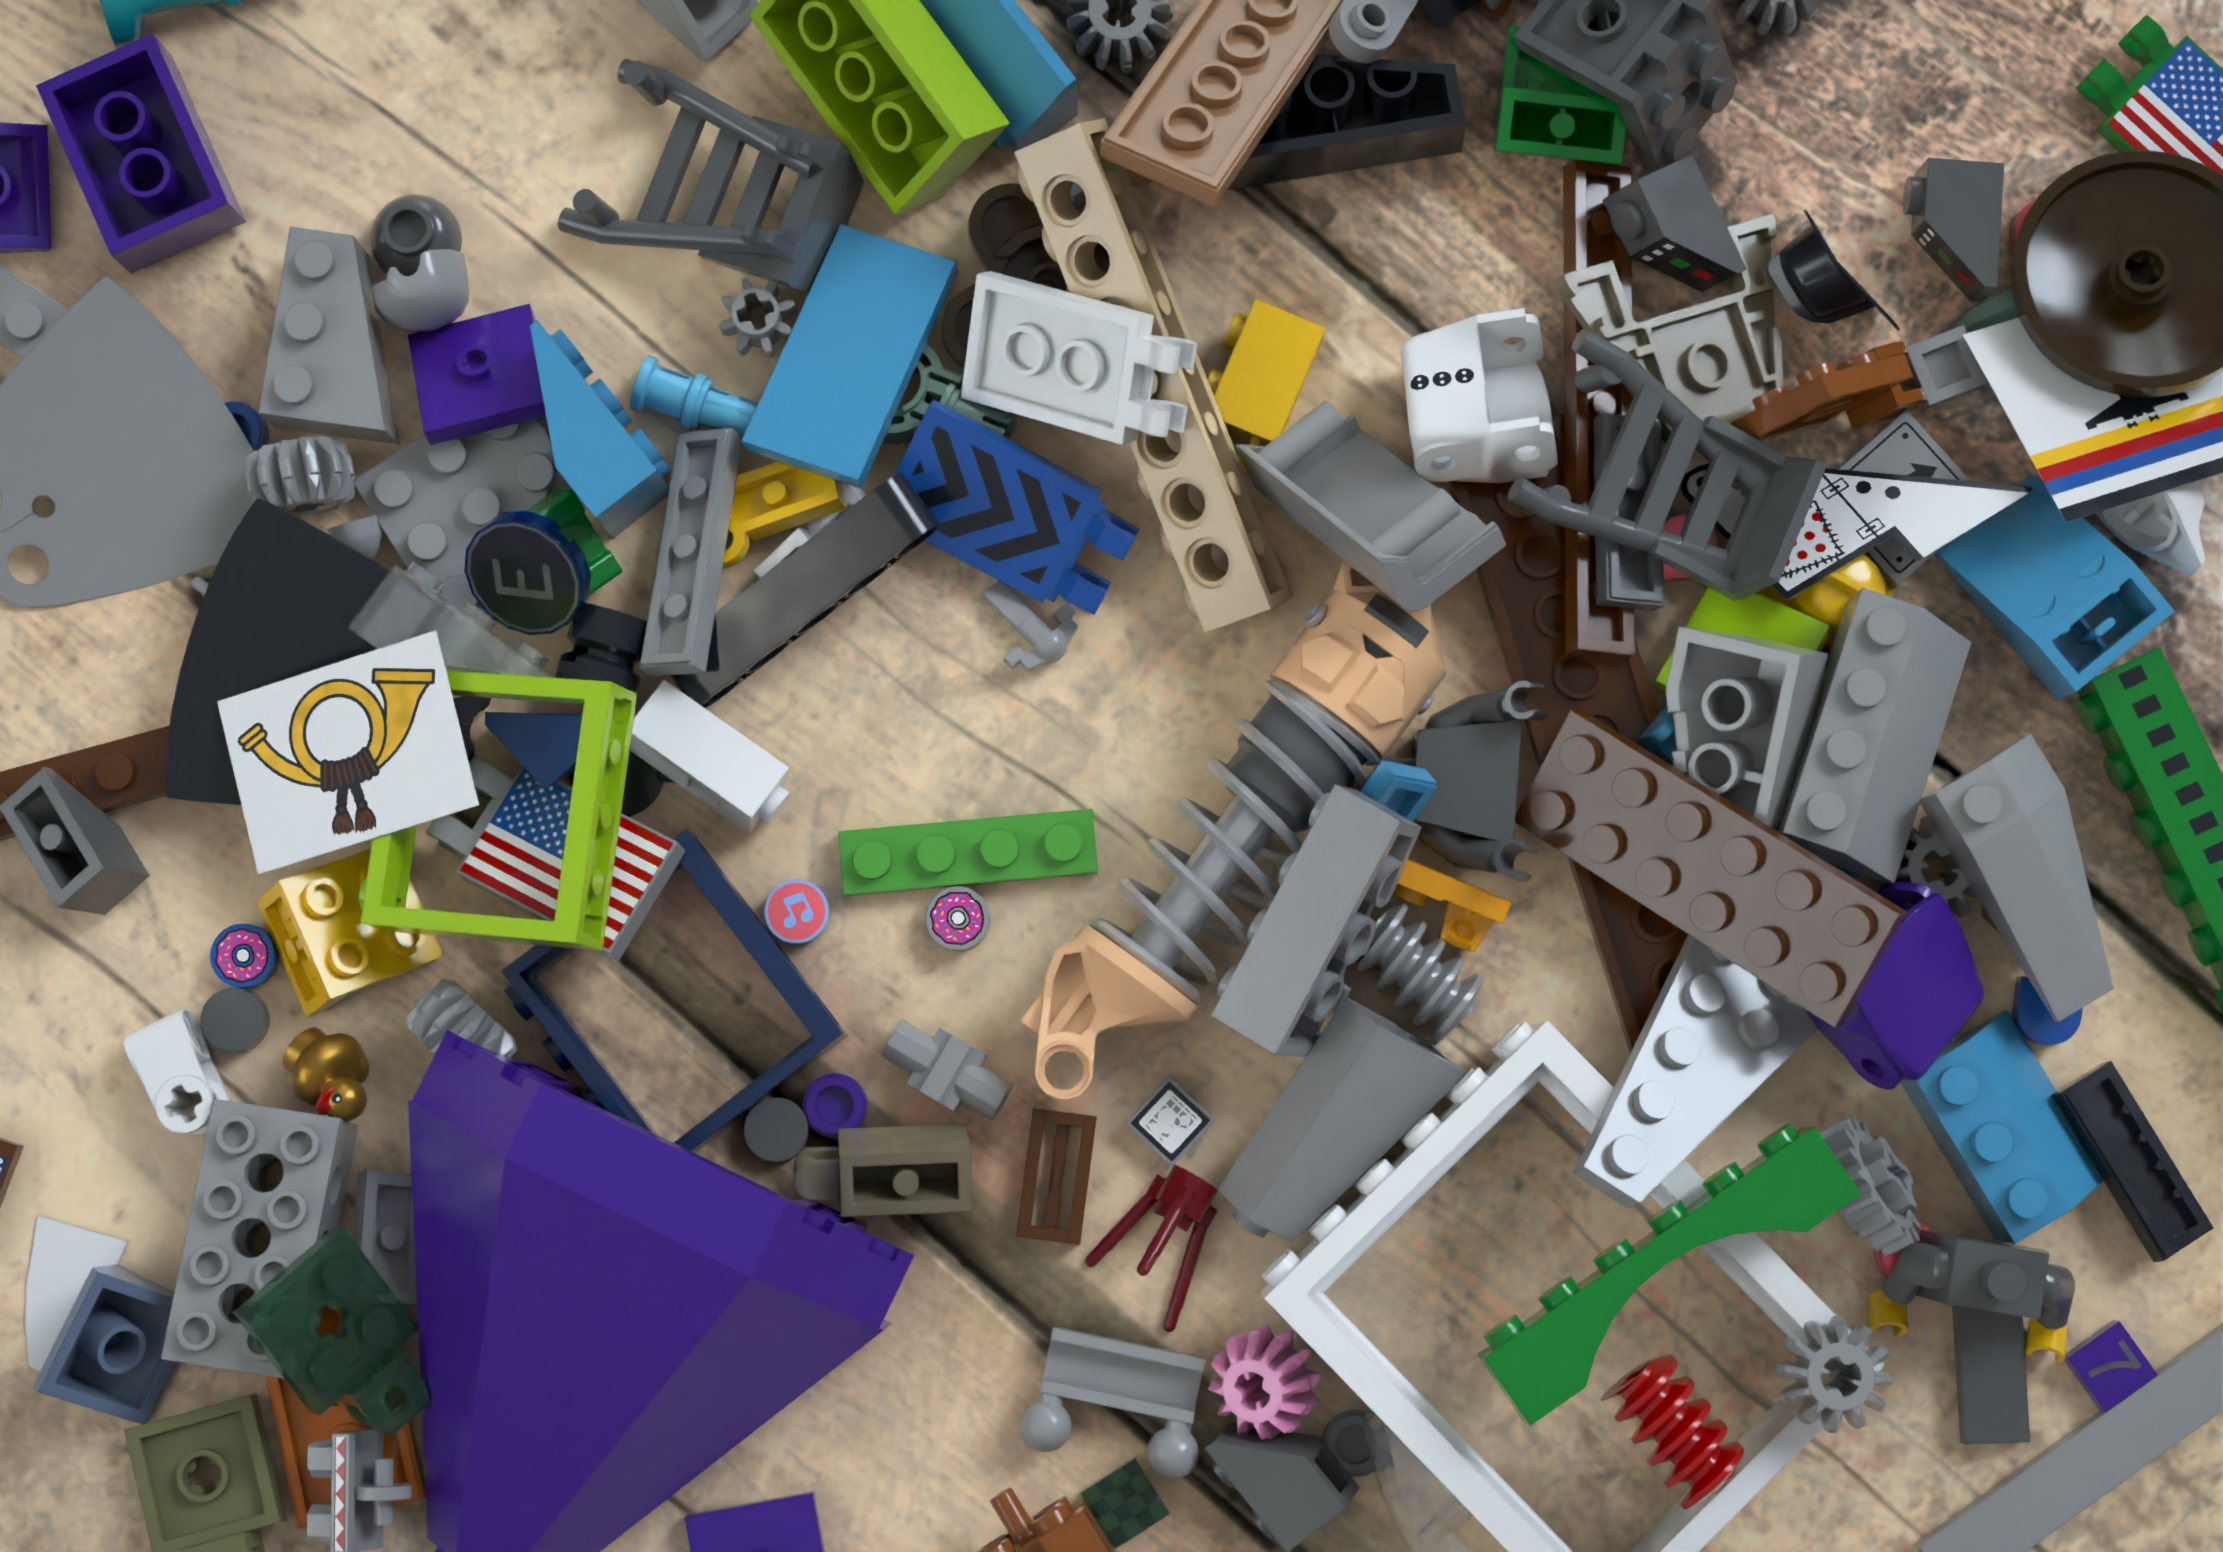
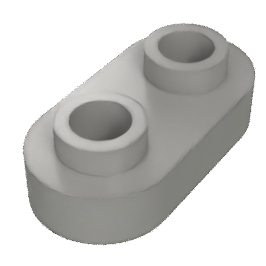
[1329,0,1419,63]

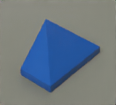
[485,712,582,790]

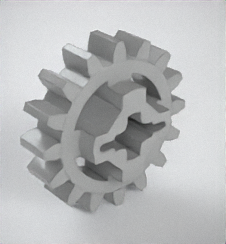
[1820,1116,1921,1257]

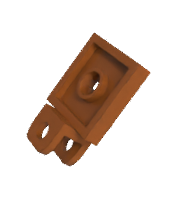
[1732,341,1927,441]

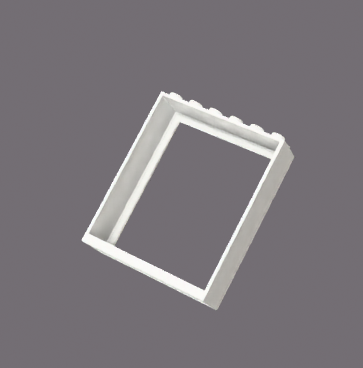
[1259,1020,1885,1552]

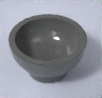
[370,194,462,276]

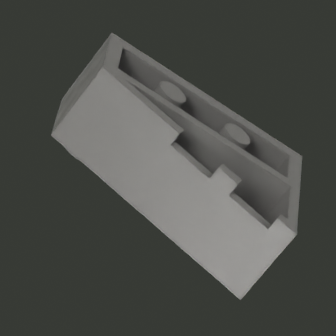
[259,226,400,445]

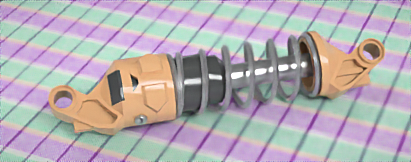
[1020,511,1482,1100]

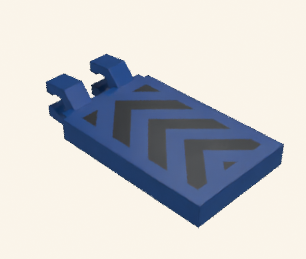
[894,400,1140,615]

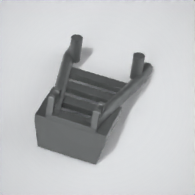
[558,59,864,293]
[1508,328,1827,601]

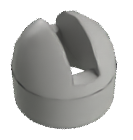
[327,514,382,559]

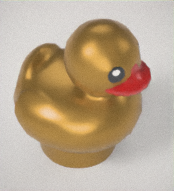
[283,1027,370,1122]

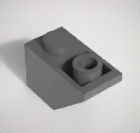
[1205,1422,1360,1552]

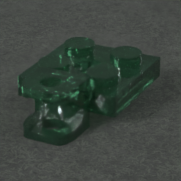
[233,1226,429,1434]

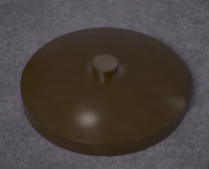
[2010,150,2223,397]

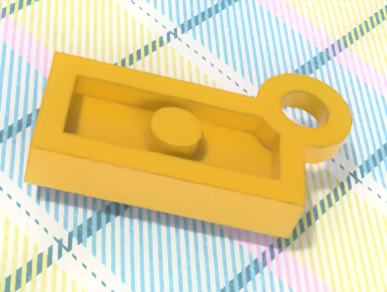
[722,461,847,569]

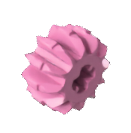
[1208,1325,1323,1440]

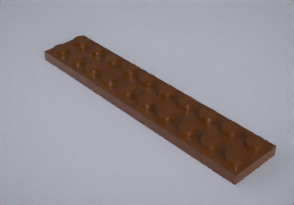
[1448,415,1688,1054]

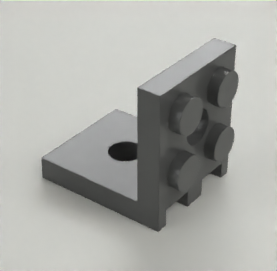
[1513,0,1738,172]

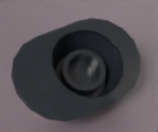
[1768,209,1900,331]

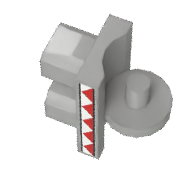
[307,1429,412,1552]

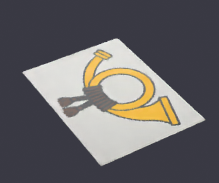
[217,630,479,874]

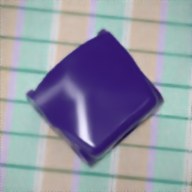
[1804,882,1984,1090]

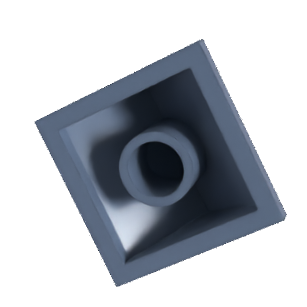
[32,1264,177,1424]

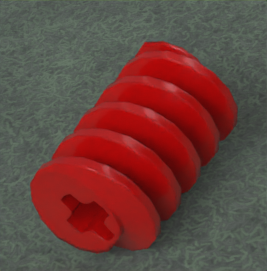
[1600,1354,1744,1510]

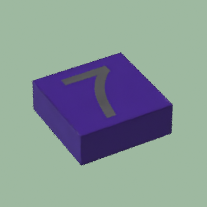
[2064,1320,2158,1412]

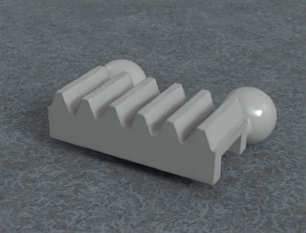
[1020,1326,1206,1479]

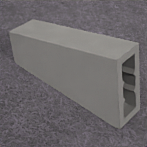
[1218,997,1465,1242]

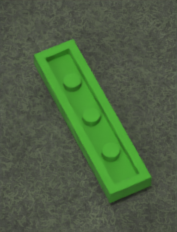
[838,809,1098,896]

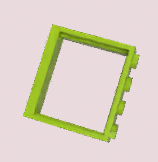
[359,670,637,951]

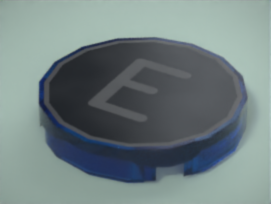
[464,510,591,635]

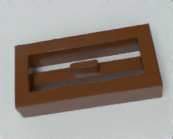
[1016,1108,1097,1245]

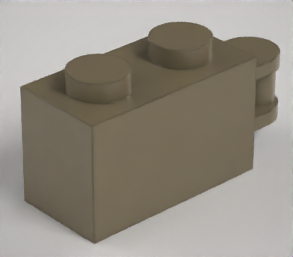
[794,1123,972,1217]

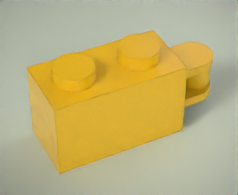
[1208,299,1326,477]

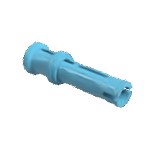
[630,355,758,436]

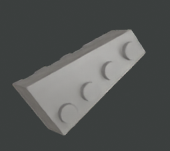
[1211,784,1422,1057]

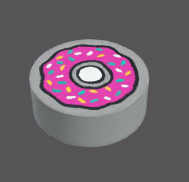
[925,886,990,951]

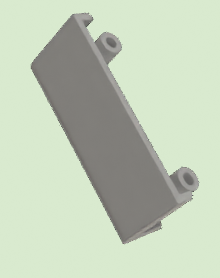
[1235,400,1506,611]

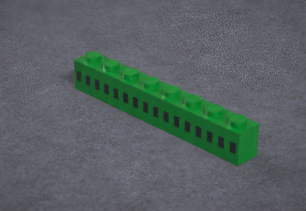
[2075,647,2223,1012]

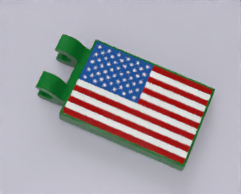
[2076,15,2223,176]

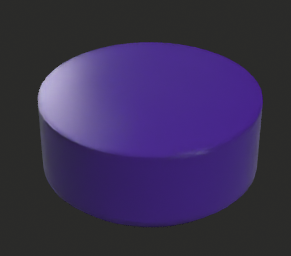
[802,1073,868,1138]

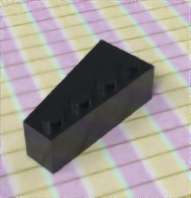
[1227,55,1466,190]

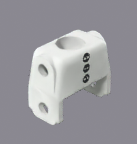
[1401,308,1558,483]

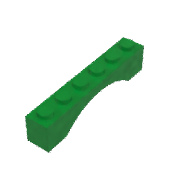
[1477,1123,1861,1426]

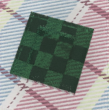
[1080,1457,1170,1549]

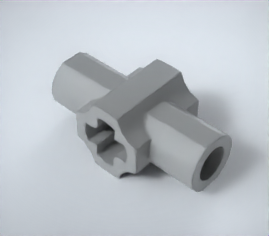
[882,1019,1013,1120]

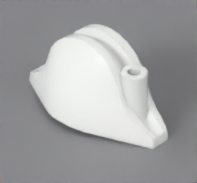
[2096,480,2205,577]

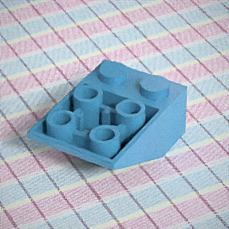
[530,320,671,539]
[1935,475,2175,701]

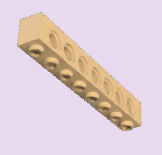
[1014,118,1293,633]

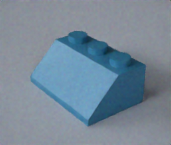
[920,0,1078,154]
[1900,1010,2104,1244]

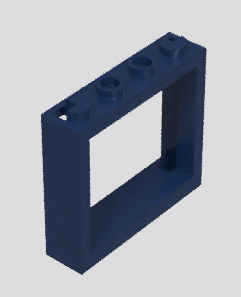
[501,829,848,1153]

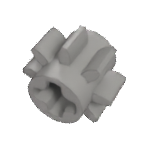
[719,277,797,359]

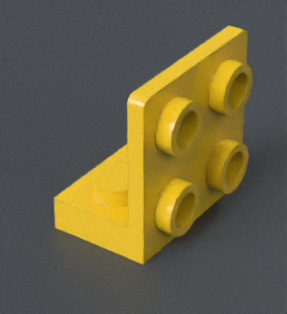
[256,849,442,1018]

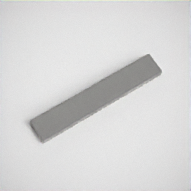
[1914,1323,2223,1552]

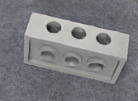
[161,1098,359,1382]

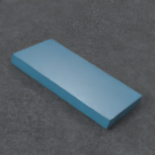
[741,224,958,489]

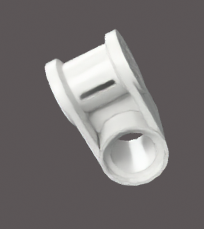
[124,1007,230,1135]

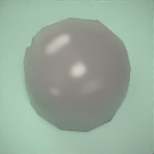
[372,249,469,332]

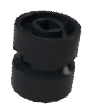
[554,602,647,693]

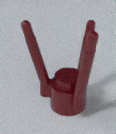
[1085,1164,1218,1332]

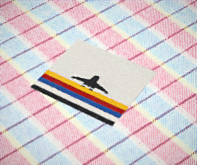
[1963,318,2223,523]

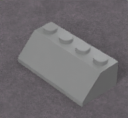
[1778,587,1972,885]

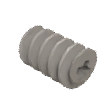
[1356,902,1483,1046]

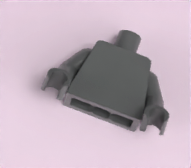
[1373,681,1548,883]

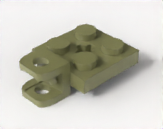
[124,1394,286,1552]

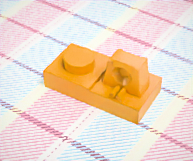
[1392,858,1511,952]

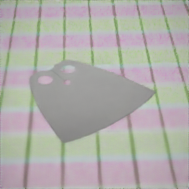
[0,275,253,608]

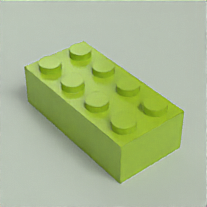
[749,0,1010,215]

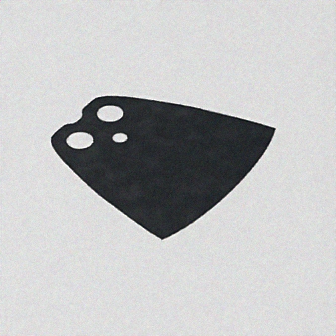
[166,498,498,805]

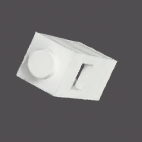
[630,680,791,834]

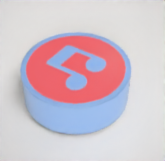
[764,879,830,944]

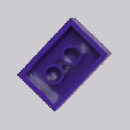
[36,33,246,274]

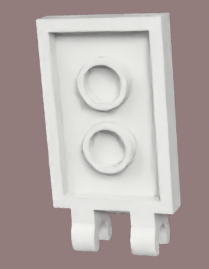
[960,271,1197,445]

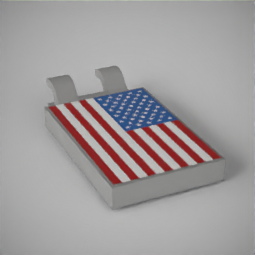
[426,757,686,961]

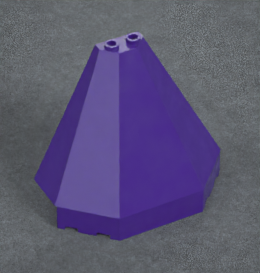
[408,1030,914,1552]

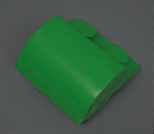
[1493,25,1627,165]

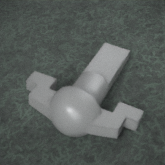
[983,581,1078,672]

